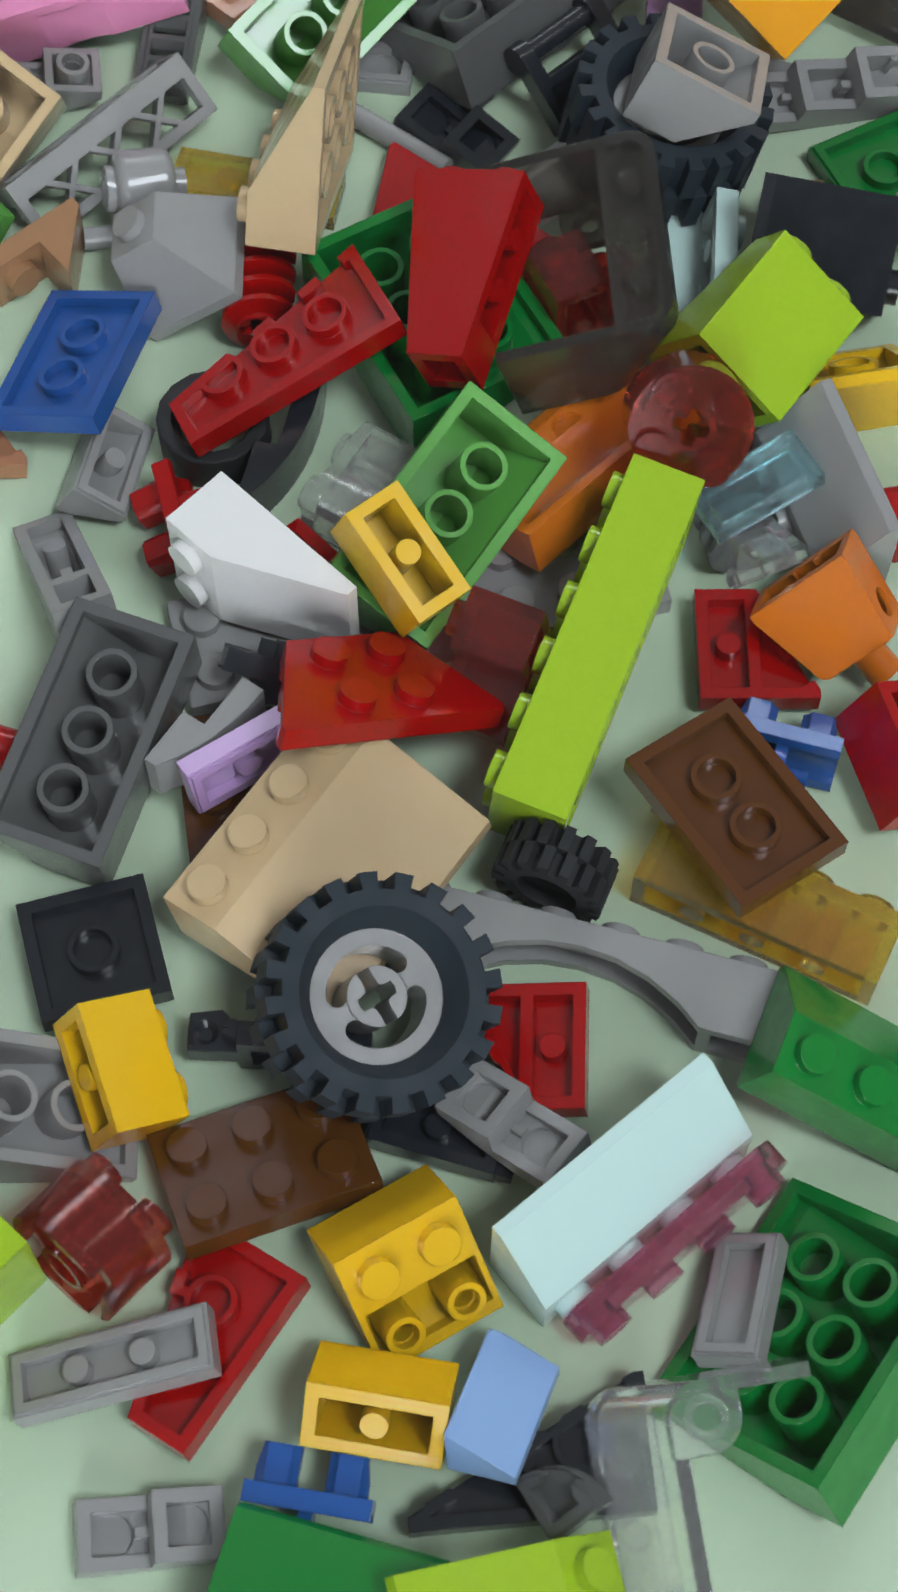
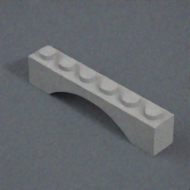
[384,883,778,1063]

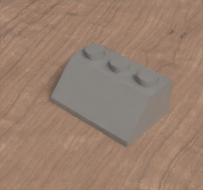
[748,378,898,581]

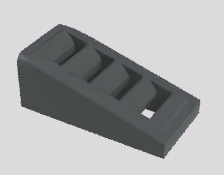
[135,0,207,105]

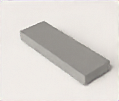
[8,1302,222,1429]

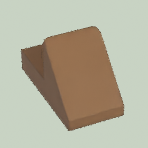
[0,197,85,307]

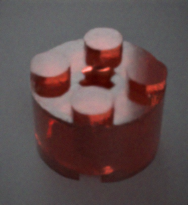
[622,350,755,488]
[12,1152,172,1321]

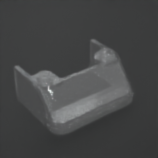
[584,1357,811,1592]

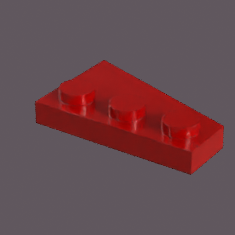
[127,1241,311,1462]

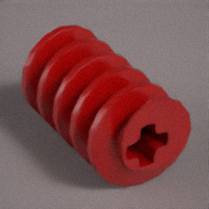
[221,222,297,348]

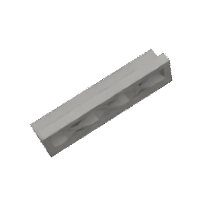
[0,52,218,225]

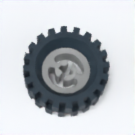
[558,13,774,227]
[246,871,503,1123]

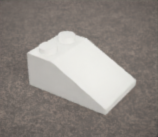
[166,471,360,640]

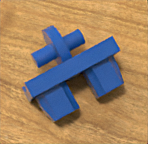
[741,696,844,792]
[240,1441,377,1530]

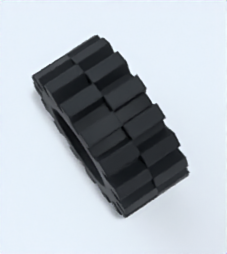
[491,818,619,923]

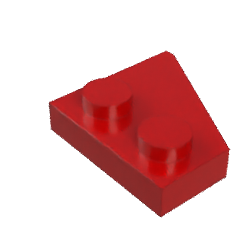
[692,589,821,710]
[484,982,590,1117]

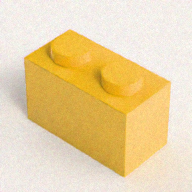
[330,480,472,638]
[52,989,190,1152]
[299,1340,460,1470]

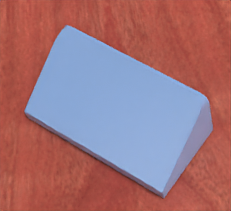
[444,1328,559,1485]

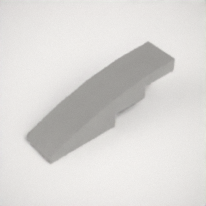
[765,45,898,132]

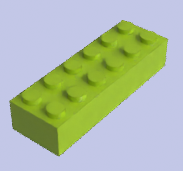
[480,453,706,836]

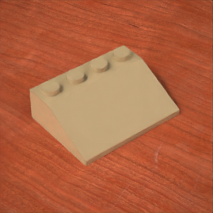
[237,0,364,255]
[163,739,492,1006]

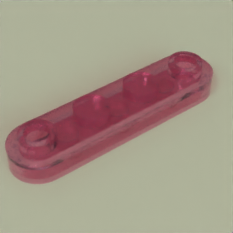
[563,1140,788,1346]

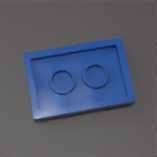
[0,290,162,434]

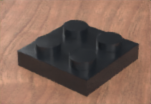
[15,873,174,1033]

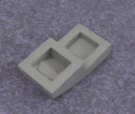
[144,677,266,794]
[434,1060,592,1189]
[72,1485,226,1579]

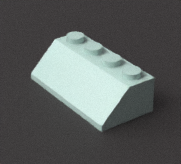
[489,1052,753,1327]

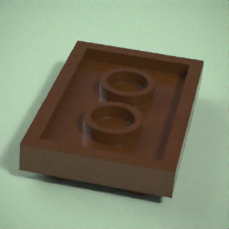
[623,697,849,919]
[146,1088,383,1261]

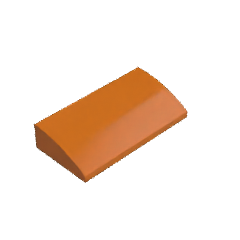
[501,359,702,572]

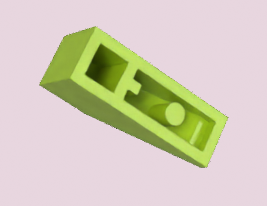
[384,1530,625,1592]

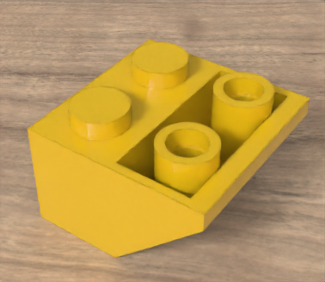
[306,1164,504,1356]

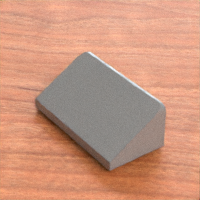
[55,406,155,523]

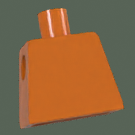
[749,528,898,685]

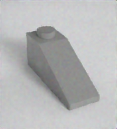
[12,511,117,641]

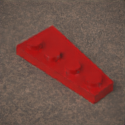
[168,244,407,458]

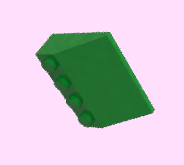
[301,198,571,455]
[647,1178,898,1527]

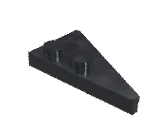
[407,1371,661,1538]

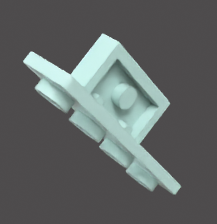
[660,187,746,331]

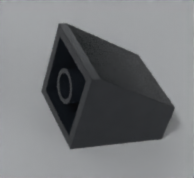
[751,172,898,317]

